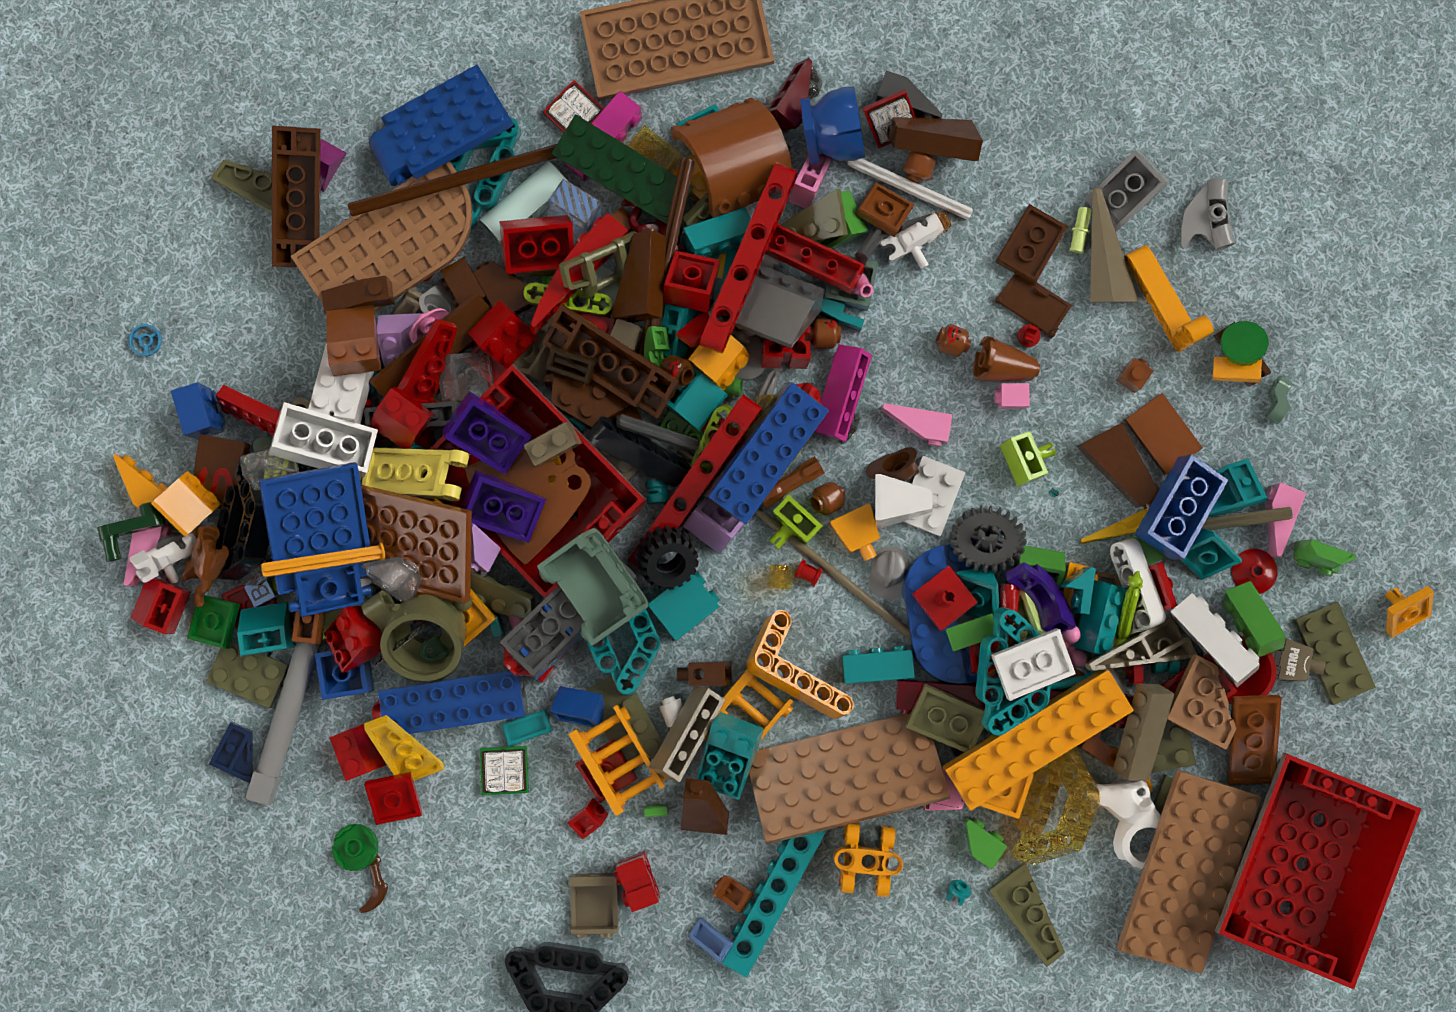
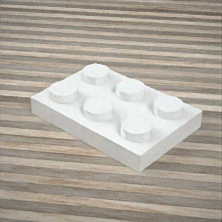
[903,456,966,537]
[991,628,1076,701]

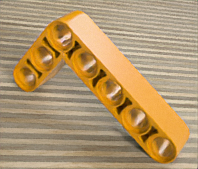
[1124,244,1214,352]
[746,610,854,719]

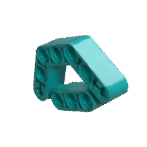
[450,117,521,230]
[976,607,1051,735]
[586,609,661,697]

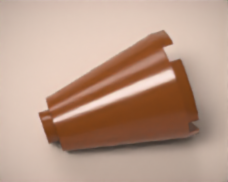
[973,336,1040,382]

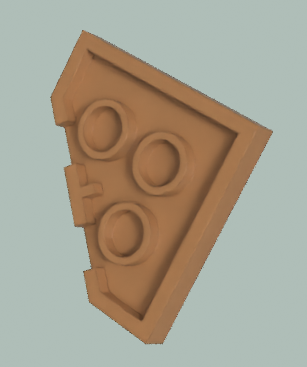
[1167,654,1236,750]

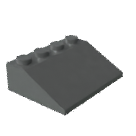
[708,265,824,348]

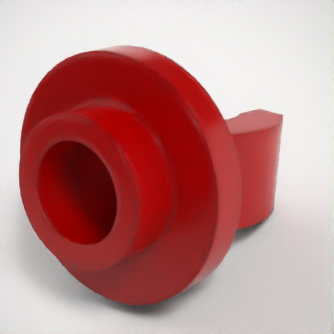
[1017,324,1041,347]

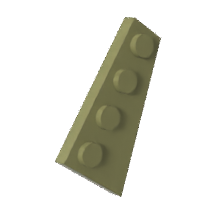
[988,861,1065,967]

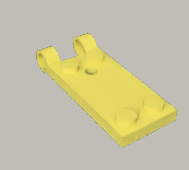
[361,448,470,501]

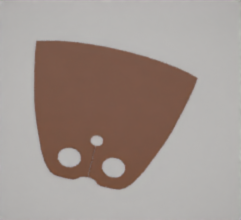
[465,447,591,565]

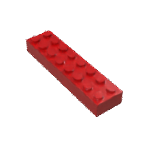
[753,225,865,294]
[215,385,280,436]

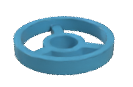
[129,324,162,356]

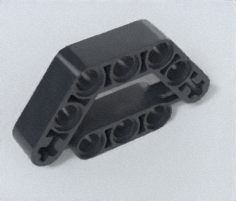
[216,460,269,581]
[505,942,630,1012]

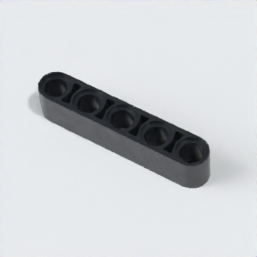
[586,416,691,487]

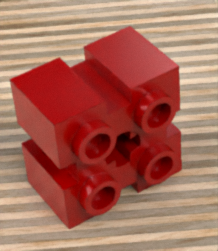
[761,325,811,369]
[614,851,661,912]

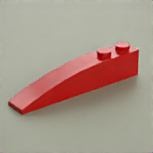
[530,213,628,335]

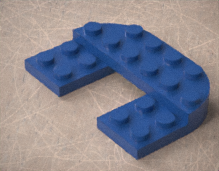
[902,541,989,684]

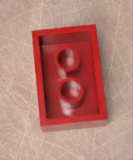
[499,215,574,274]

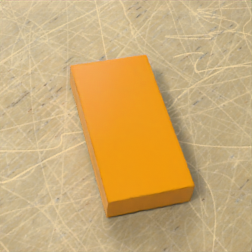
[1212,356,1262,383]

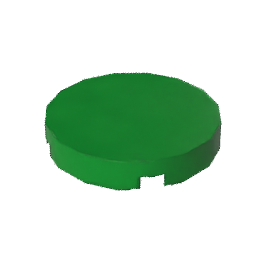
[1220,321,1269,366]
[332,824,379,871]

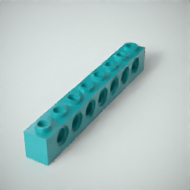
[722,830,827,978]

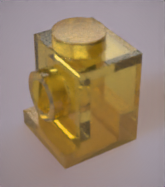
[768,565,793,590]

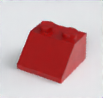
[663,250,720,313]
[369,387,435,449]
[329,724,387,781]

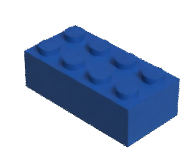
[1134,454,1228,560]

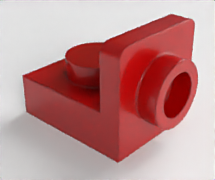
[1125,664,1144,684]
[567,798,608,840]

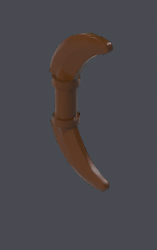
[359,854,388,913]

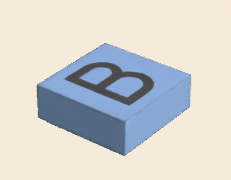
[244,577,277,607]

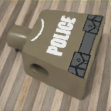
[1272,638,1326,681]

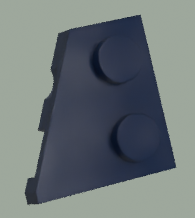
[209,721,253,783]

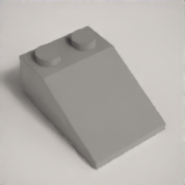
[1085,149,1170,231]

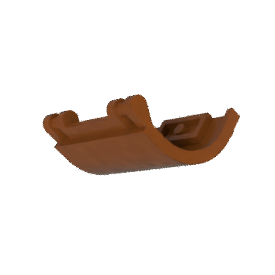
[670,97,792,218]

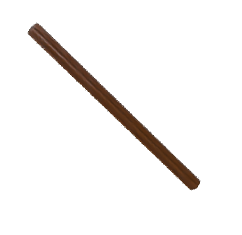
[348,144,557,216]
[638,158,695,357]

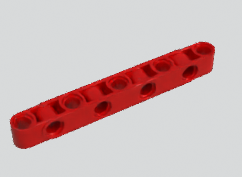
[700,163,798,354]
[628,394,762,570]

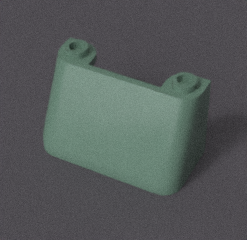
[537,528,648,646]

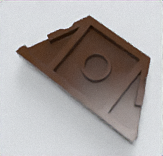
[551,355,632,429]

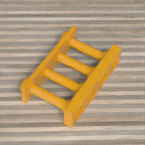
[703,669,794,741]
[568,704,667,816]

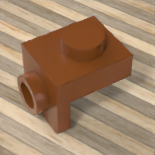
[712,875,754,913]

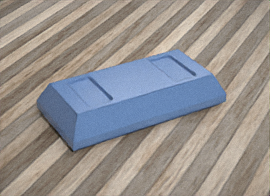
[688,917,733,963]

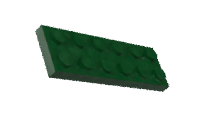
[551,114,694,225]

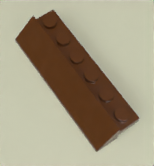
[272,125,321,268]
[369,291,491,397]
[542,304,679,419]

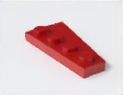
[398,319,458,404]

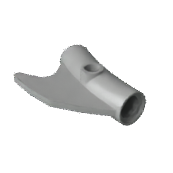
[1180,178,1235,250]

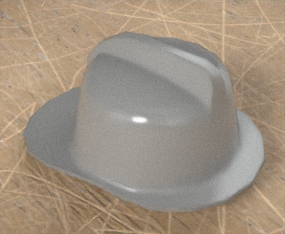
[417,285,456,314]
[869,547,908,600]

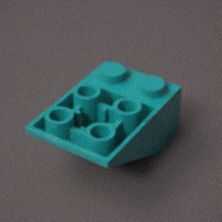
[697,712,764,800]

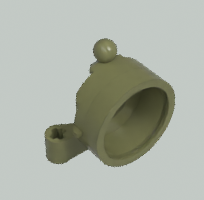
[362,590,472,682]

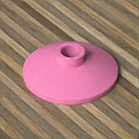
[409,308,449,343]

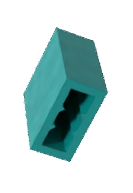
[648,571,720,641]

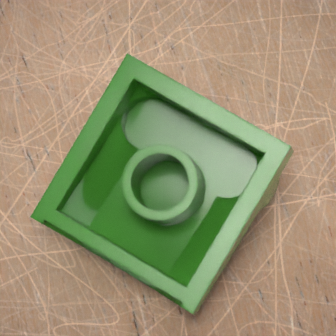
[1293,539,1356,577]

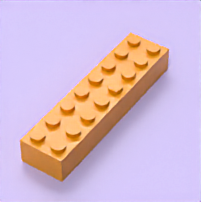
[942,669,1134,811]

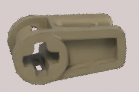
[391,288,422,315]

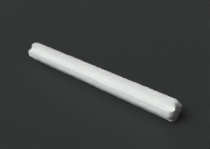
[847,159,973,220]

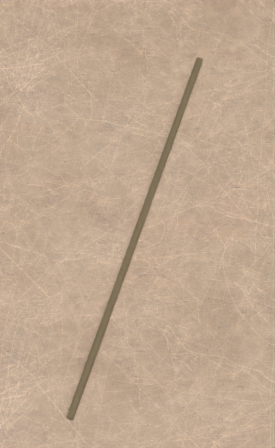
[677,448,1103,786]

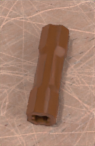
[762,456,825,509]

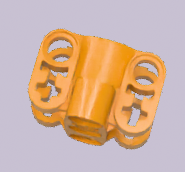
[833,822,903,897]

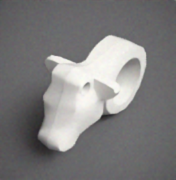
[1090,779,1161,869]

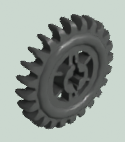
[950,505,1027,573]

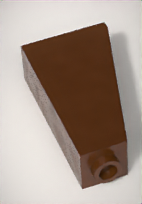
[887,117,983,161]
[612,228,666,323]
[1077,423,1159,509]

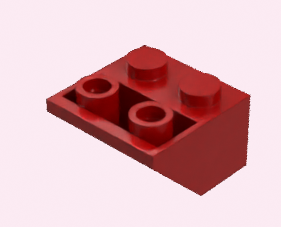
[130,577,192,634]
[324,605,382,673]

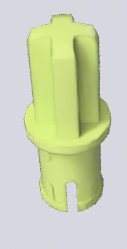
[1069,207,1092,254]

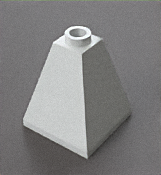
[875,474,937,528]

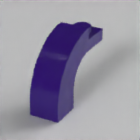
[1006,562,1076,634]

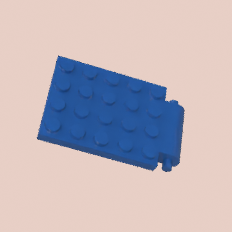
[369,64,514,186]
[259,462,374,617]

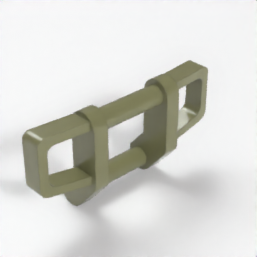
[559,231,637,298]

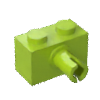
[999,431,1056,487]
[769,494,823,550]

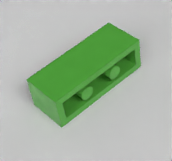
[1222,581,1286,657]

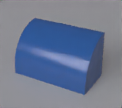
[551,686,604,727]

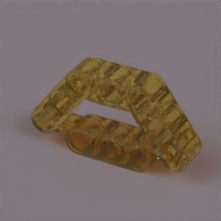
[1013,748,1101,865]

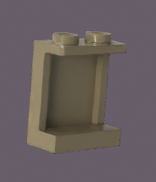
[569,873,619,938]

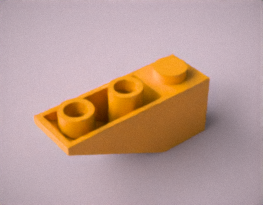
[113,454,168,509]

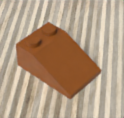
[326,305,381,376]

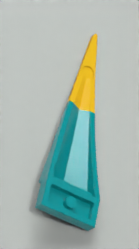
[1080,458,1267,544]

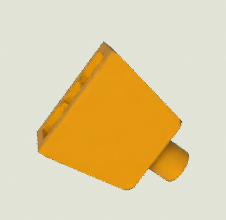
[829,503,880,562]

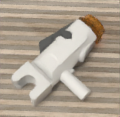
[879,211,952,269]
[129,526,198,583]

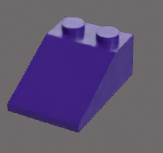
[443,391,532,475]
[460,470,546,543]

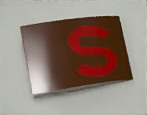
[194,434,251,509]

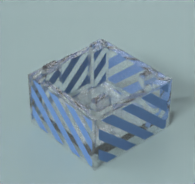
[548,179,602,239]

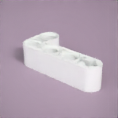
[1110,538,1166,635]

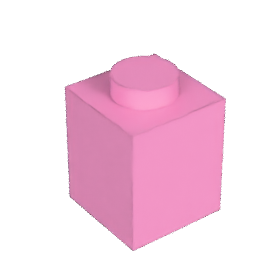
[994,383,1030,409]

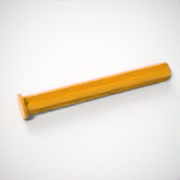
[261,542,385,577]

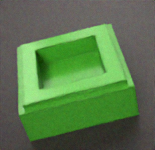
[644,803,669,817]

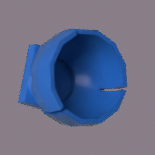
[800,86,865,165]

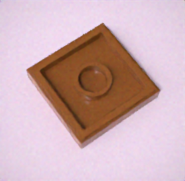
[855,182,915,237]

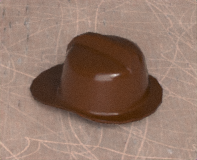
[866,447,919,482]

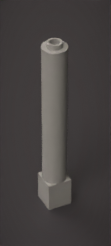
[245,642,320,805]

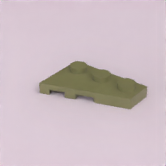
[780,189,848,242]

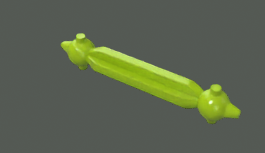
[1114,571,1143,646]

